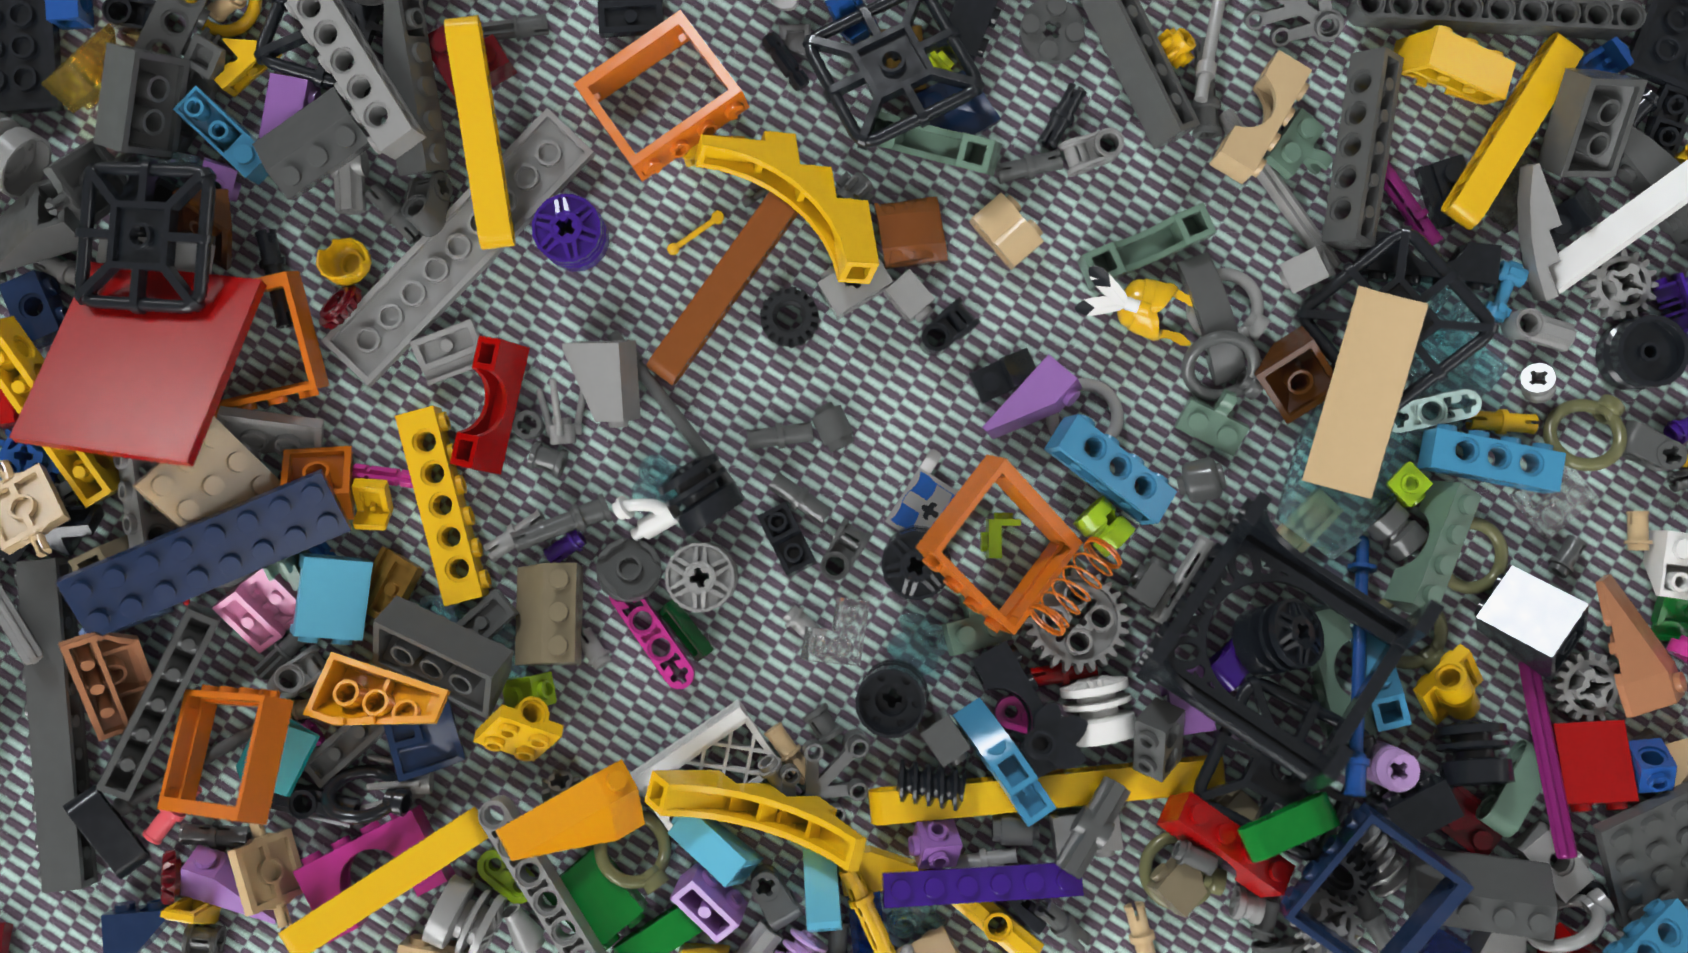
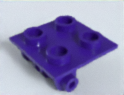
[1651,272,1688,338]

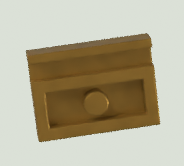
[366,546,424,619]

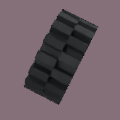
[760,287,819,348]
[1320,842,1379,902]

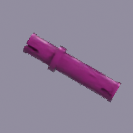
[1384,159,1444,246]

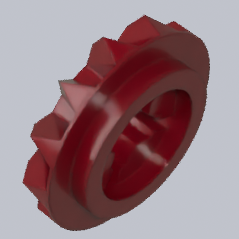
[319,285,362,329]
[160,850,181,905]

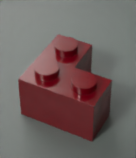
[428,25,517,97]

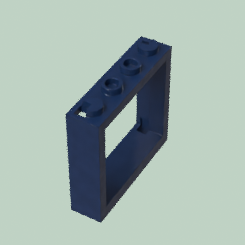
[1279,802,1474,953]

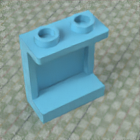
[290,552,373,645]

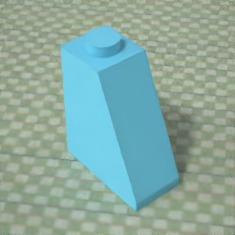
[667,816,764,887]
[803,849,843,933]

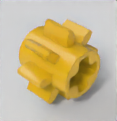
[1158,27,1196,69]

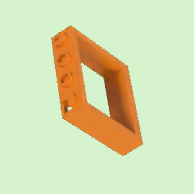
[573,10,750,182]
[214,271,330,418]
[915,455,1083,636]
[157,684,294,825]

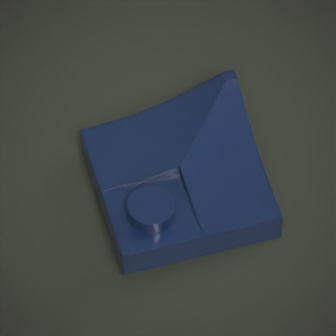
[916,70,1001,136]
[384,700,466,782]

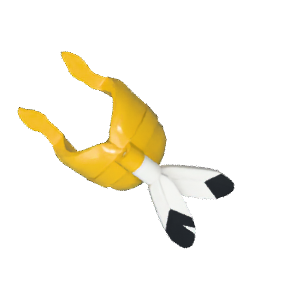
[1075,266,1193,346]

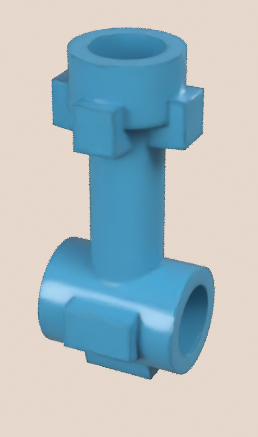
[1485,260,1529,323]

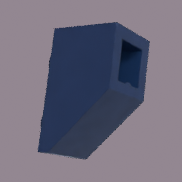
[101,899,172,953]

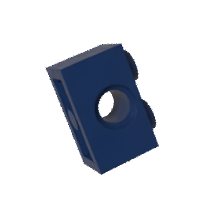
[0,270,68,349]

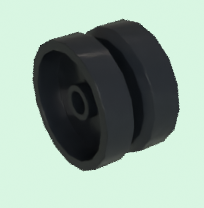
[1595,315,1688,391]

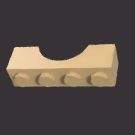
[1209,50,1312,185]

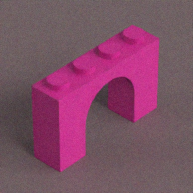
[293,804,455,943]

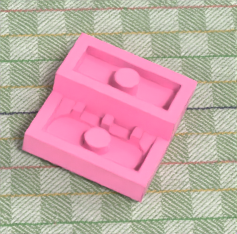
[212,568,298,654]

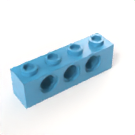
[1044,414,1177,525]
[1417,424,1566,494]
[1602,898,1688,953]

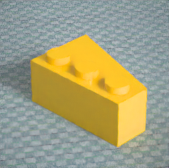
[1393,25,1516,105]

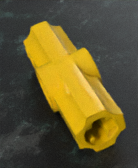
[951,902,1044,953]

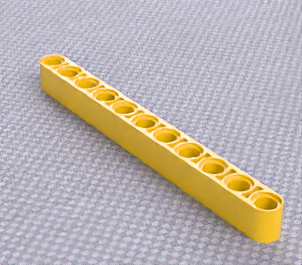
[868,755,1226,825]

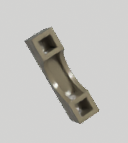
[1146,789,1260,918]

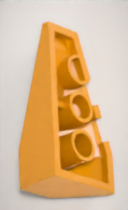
[303,652,450,726]
[496,759,645,861]

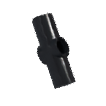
[270,783,361,828]

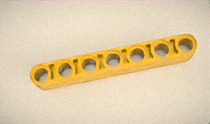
[444,15,516,250]
[1441,32,1584,230]
[278,806,489,953]

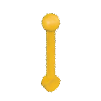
[667,211,724,255]

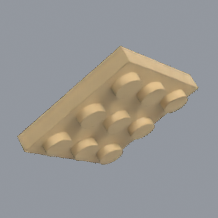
[133,417,280,528]

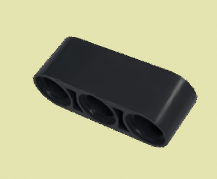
[63,784,152,880]

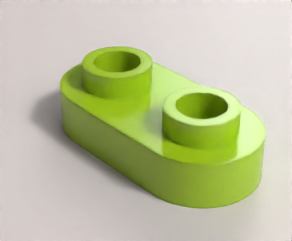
[477,847,535,904]

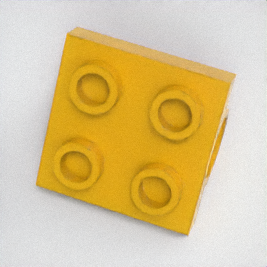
[1413,643,1484,725]
[473,696,564,762]

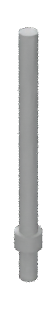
[1194,0,1226,103]

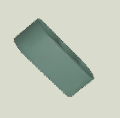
[1475,739,1542,838]

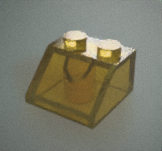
[41,23,116,114]

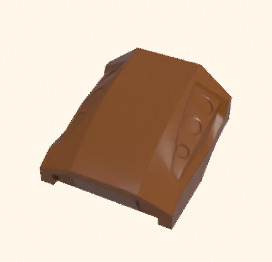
[874,197,948,269]

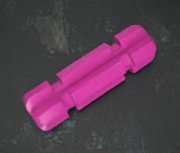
[352,463,413,488]

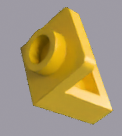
[351,478,394,531]

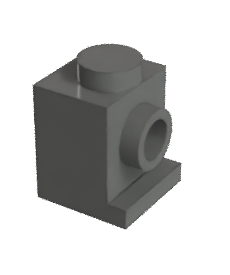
[1120,556,1175,609]

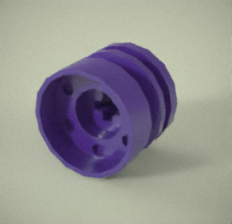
[532,194,609,272]

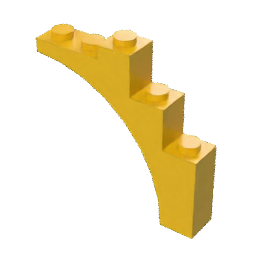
[694,131,879,284]
[644,770,867,872]

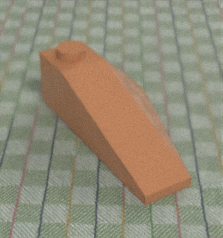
[1595,574,1687,718]

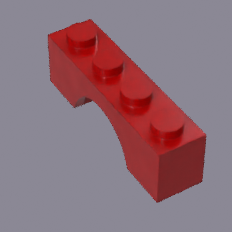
[450,336,530,475]
[1157,791,1296,898]

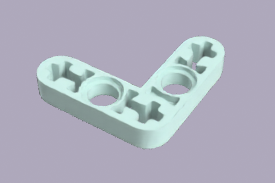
[1392,382,1482,433]

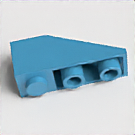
[173,86,269,185]
[1350,627,1412,732]

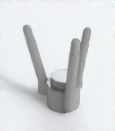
[536,378,586,445]
[360,754,434,810]

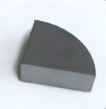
[779,24,811,59]

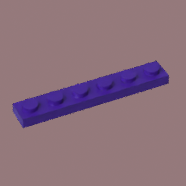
[882,862,1084,908]

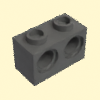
[1133,697,1185,782]
[917,707,971,767]

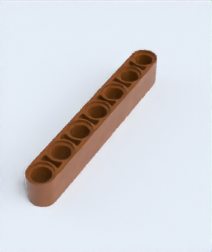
[646,192,799,386]

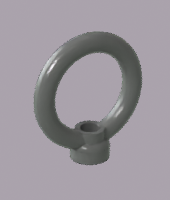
[1181,330,1264,402]

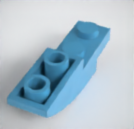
[952,697,1056,827]

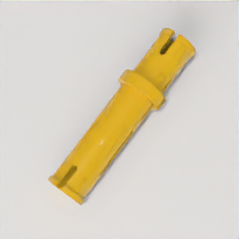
[838,869,897,953]

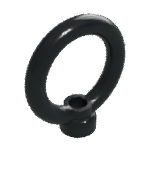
[321,765,412,825]

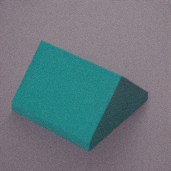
[236,719,320,797]

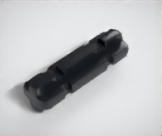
[762,31,809,91]

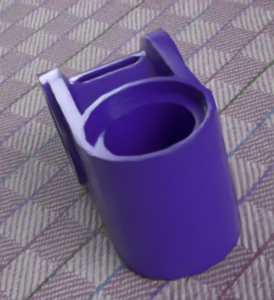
[1209,637,1249,693]

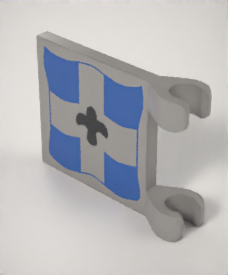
[885,449,958,530]

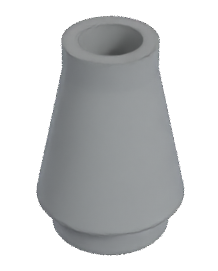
[502,903,545,953]

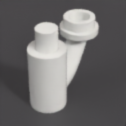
[612,495,681,541]

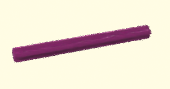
[1518,661,1578,859]

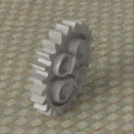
[1023,568,1130,675]

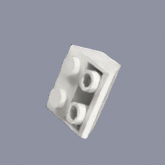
[1643,530,1688,600]

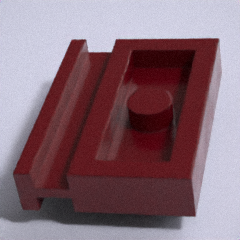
[1439,786,1503,855]

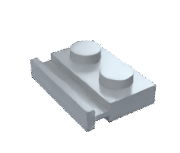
[409,318,480,386]

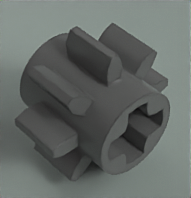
[835,172,874,205]
[541,769,581,803]

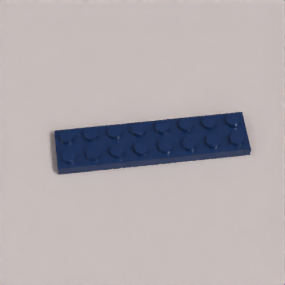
[56,469,352,636]

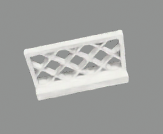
[631,699,783,831]

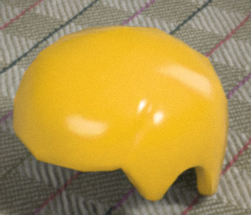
[316,237,372,286]

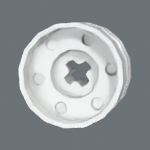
[1060,675,1136,747]

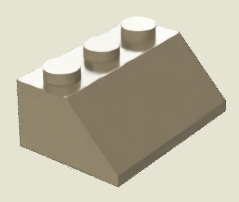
[515,563,583,666]

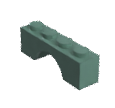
[872,112,1002,176]
[1077,202,1217,290]
[1383,480,1482,613]
[1306,605,1377,741]

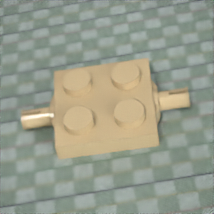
[0,460,71,557]
[227,823,303,928]

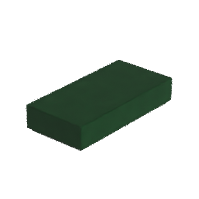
[658,599,715,662]

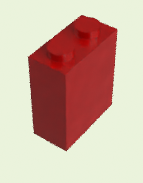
[1552,720,1639,812]

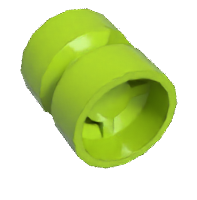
[1073,495,1136,557]

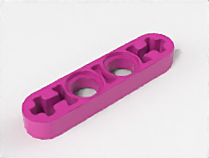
[609,596,695,689]

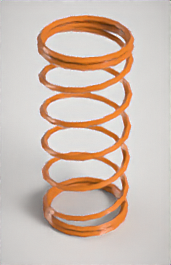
[1029,537,1122,636]

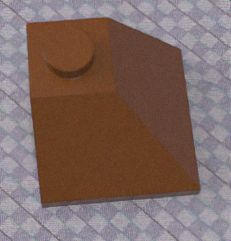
[1254,326,1334,425]

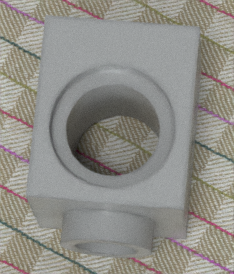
[1279,245,1336,294]
[884,269,935,324]

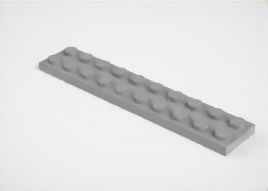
[321,108,596,387]

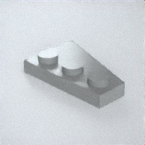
[217,406,324,459]

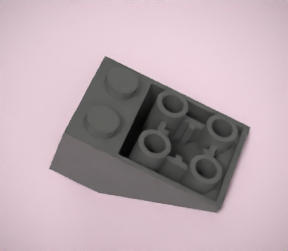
[0,179,79,273]

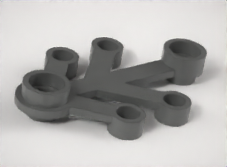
[1243,0,1344,47]
[779,729,870,821]

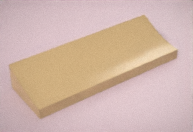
[1302,286,1429,499]

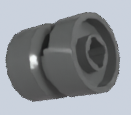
[1363,499,1428,562]

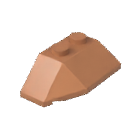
[58,632,152,742]

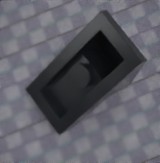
[1550,185,1604,247]
[968,348,1036,404]
[45,504,105,556]

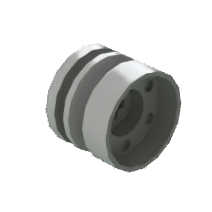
[0,112,52,198]
[665,542,738,612]
[422,874,507,953]

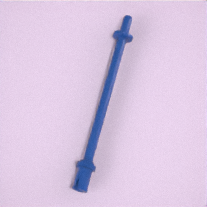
[1344,535,1378,798]

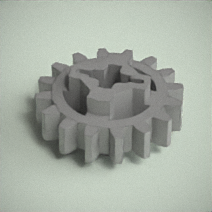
[1581,249,1659,321]
[1549,651,1622,722]
[1289,887,1363,953]

